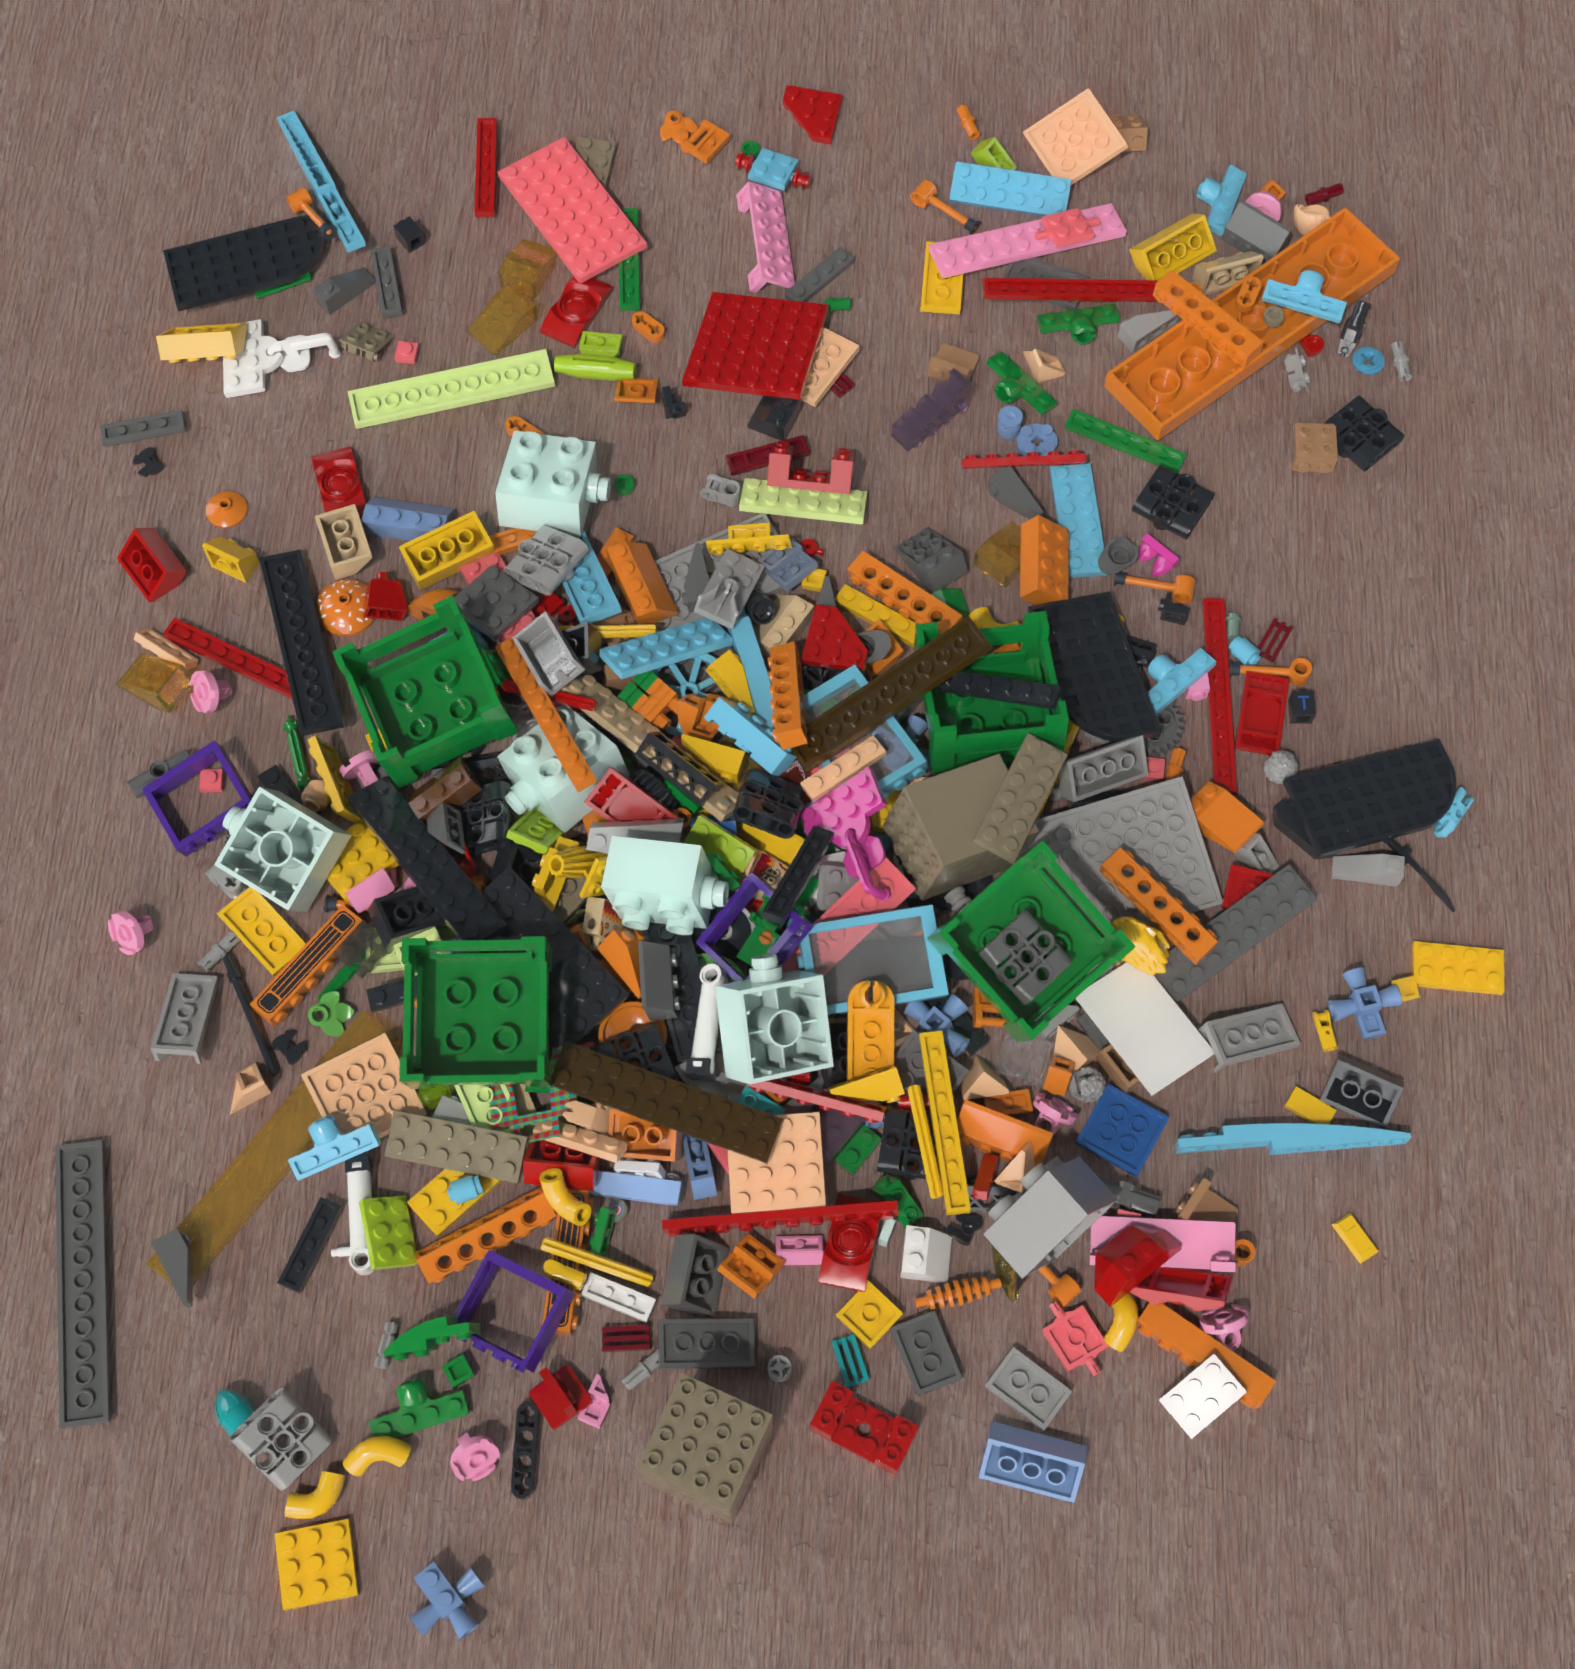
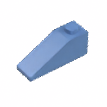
[683,1134,717,1200]

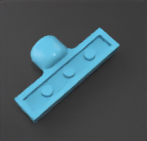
[1196,164,1247,237]
[1261,270,1347,324]
[1147,648,1216,715]
[288,1116,382,1181]

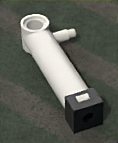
[685,964,729,1081]
[331,1154,374,1276]

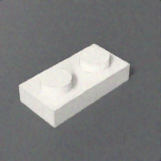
[614,1158,666,1179]

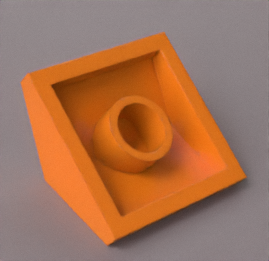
[614,378,658,403]
[865,619,905,679]

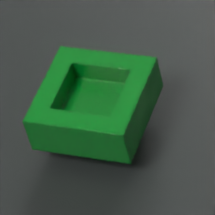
[442,1354,475,1389]

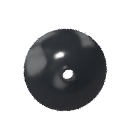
[691,899,756,963]

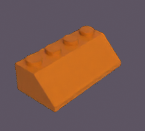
[606,541,678,624]
[957,1099,1053,1166]

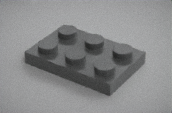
[890,1310,962,1397]

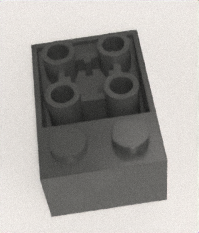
[895,527,968,592]

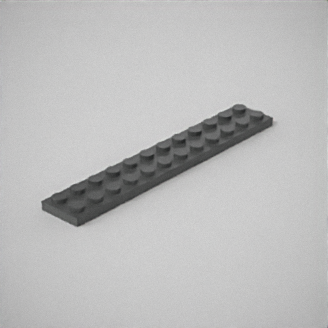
[1076,864,1317,1051]
[55,1140,111,1429]

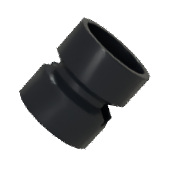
[744,590,777,625]

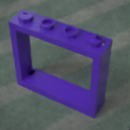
[142,740,253,856]
[696,873,814,982]
[453,1250,575,1373]

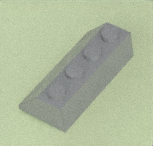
[1057,735,1149,802]

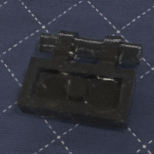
[332,920,389,979]

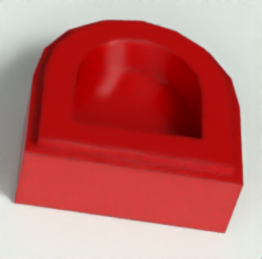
[1299,335,1324,358]

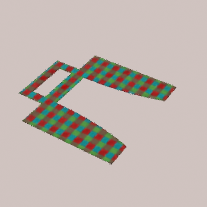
[488,1046,577,1143]

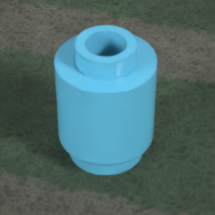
[1228,636,1261,666]
[447,1175,483,1205]

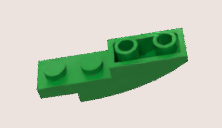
[384,1316,481,1361]

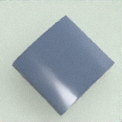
[757,538,818,592]

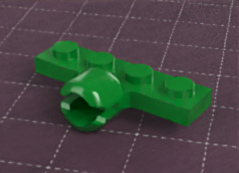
[1037,304,1120,345]
[986,351,1058,415]
[368,1379,470,1438]

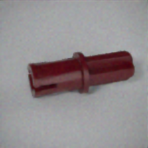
[1304,183,1344,206]

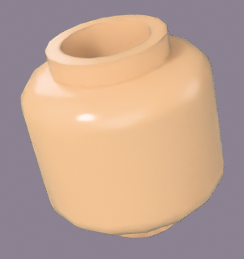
[301,780,331,812]

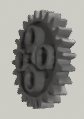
[1144,701,1185,758]

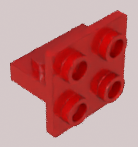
[529,1365,593,1430]

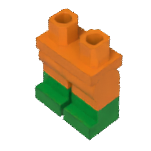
[618,671,680,731]

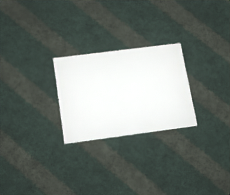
[1075,962,1215,1096]

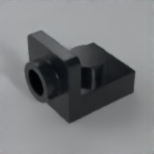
[662,386,686,419]
[1158,592,1190,625]

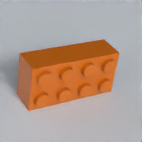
[1020,515,1069,605]

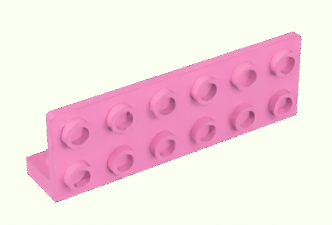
[736,181,795,293]
[1090,1216,1236,1272]

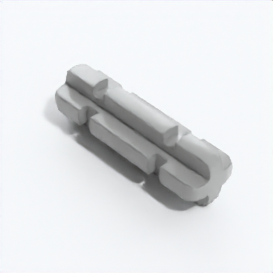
[374,1322,399,1370]

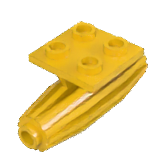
[548,846,608,898]

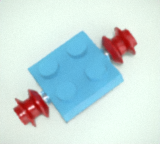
[735,148,811,191]

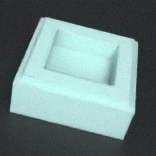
[878,1219,896,1247]

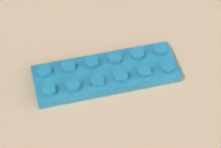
[949,162,1072,216]
[1049,464,1107,578]
[561,530,622,624]
[600,617,733,680]

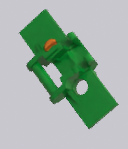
[736,877,818,967]

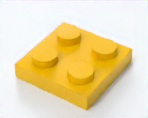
[836,1280,903,1350]

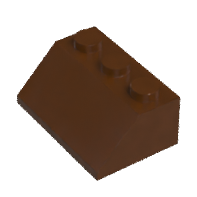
[409,756,483,826]

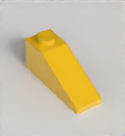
[705,649,755,714]
[681,734,746,784]
[828,1065,905,1103]

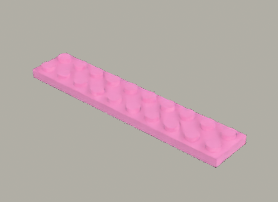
[929,203,1127,278]

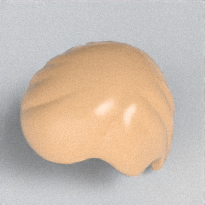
[1294,204,1331,236]

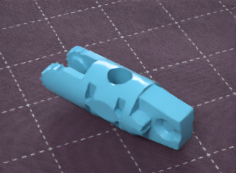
[1433,787,1474,838]

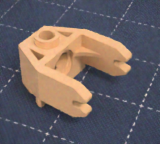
[558,1100,611,1136]

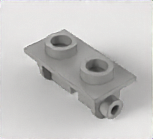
[1284,348,1311,392]

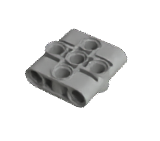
[504,525,589,596]
[230,1387,333,1491]

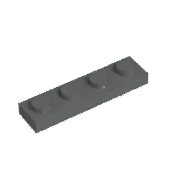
[370,246,403,318]
[785,247,854,302]
[100,410,186,447]

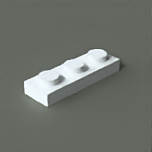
[581,1273,656,1323]

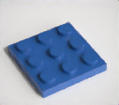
[1075,1084,1169,1178]

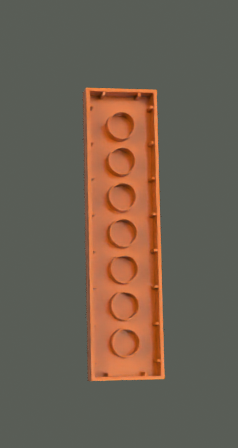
[1104,207,1401,441]

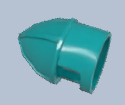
[215,1390,263,1437]

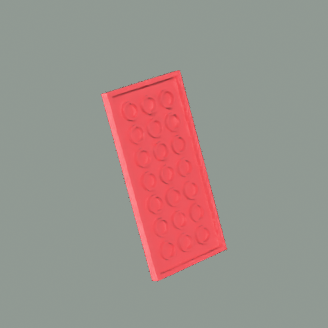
[498,137,647,284]

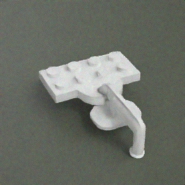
[223,319,341,398]

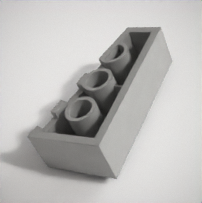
[586,818,684,854]

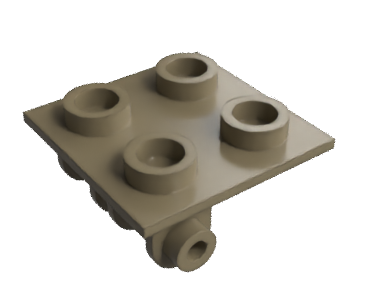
[339,322,394,362]

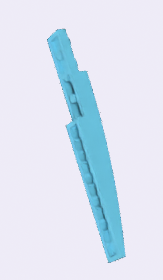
[276,111,366,253]
[727,609,796,777]
[1174,1123,1411,1155]

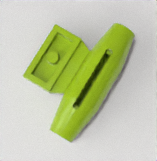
[554,331,637,381]

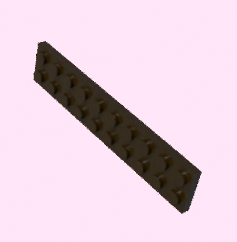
[791,616,992,773]
[551,1041,784,1164]

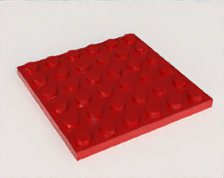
[682,292,829,400]

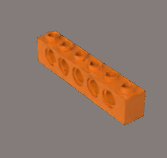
[1153,270,1264,368]
[847,550,963,633]
[768,641,808,750]
[1099,847,1218,965]
[414,1186,557,1284]

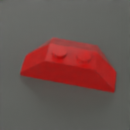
[1094,1225,1182,1307]

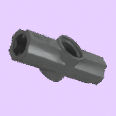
[127,749,190,799]
[1098,1176,1161,1218]

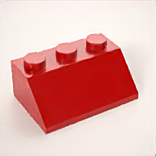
[117,528,187,603]
[523,1140,600,1191]

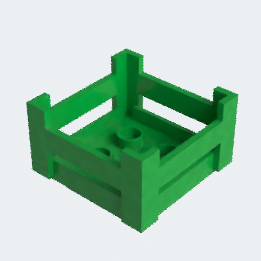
[332,595,518,788]
[914,611,1069,774]
[927,840,1136,1042]
[399,936,552,1089]

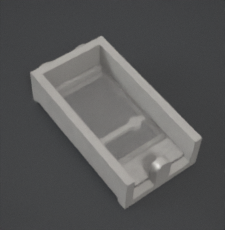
[512,611,585,697]

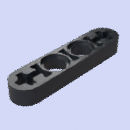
[511,1401,539,1500]

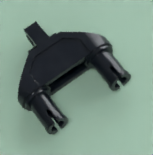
[1337,300,1372,357]

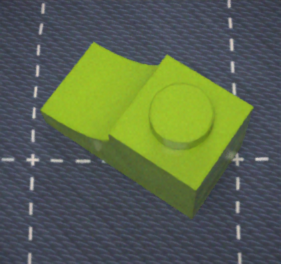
[970,137,1017,170]

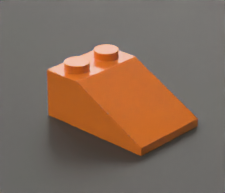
[1190,781,1264,853]
[597,928,646,999]
[608,1109,683,1162]

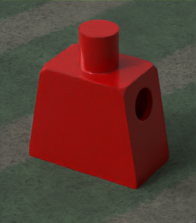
[363,571,408,621]

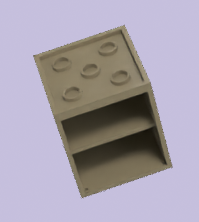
[884,754,1039,901]
[637,1372,773,1525]

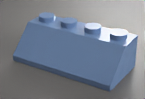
[361,497,455,541]
[978,1421,1087,1503]

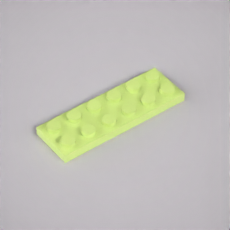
[739,478,867,524]

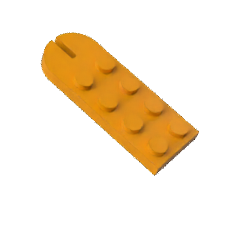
[847,980,894,1101]

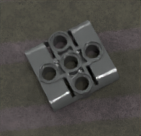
[978,909,1073,1006]

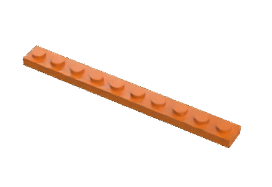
[495,636,598,793]

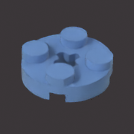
[1016,423,1058,456]

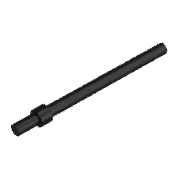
[222,955,279,1077]

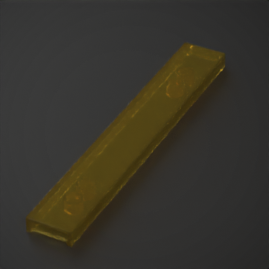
[146,1010,399,1287]

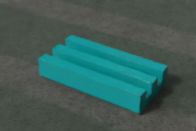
[831,1334,869,1388]

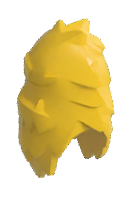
[1110,916,1170,975]

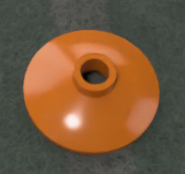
[206,491,248,528]

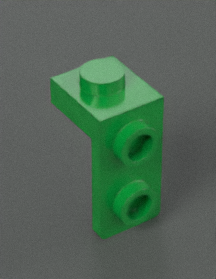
[871,1175,923,1229]

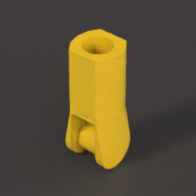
[1312,1010,1338,1052]
[543,1259,587,1291]

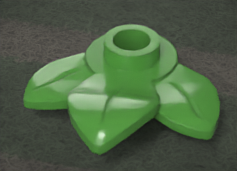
[308,991,354,1037]

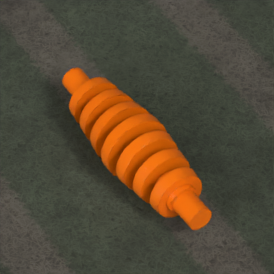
[914,1276,1002,1310]

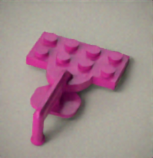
[800,766,890,901]

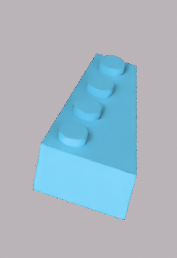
[704,697,797,777]

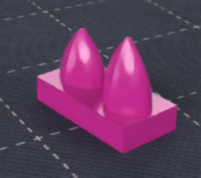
[1138,533,1181,577]

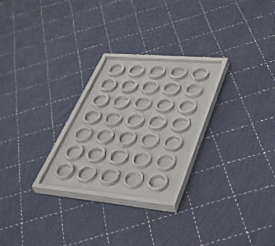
[1025,776,1223,936]

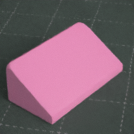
[346,868,395,913]
[776,1235,823,1265]

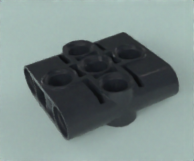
[1325,395,1405,472]
[1131,464,1215,540]
[733,769,806,839]
[451,781,514,859]
[590,1023,678,1081]
[877,1106,941,1181]

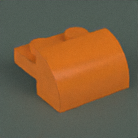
[717,1233,785,1299]

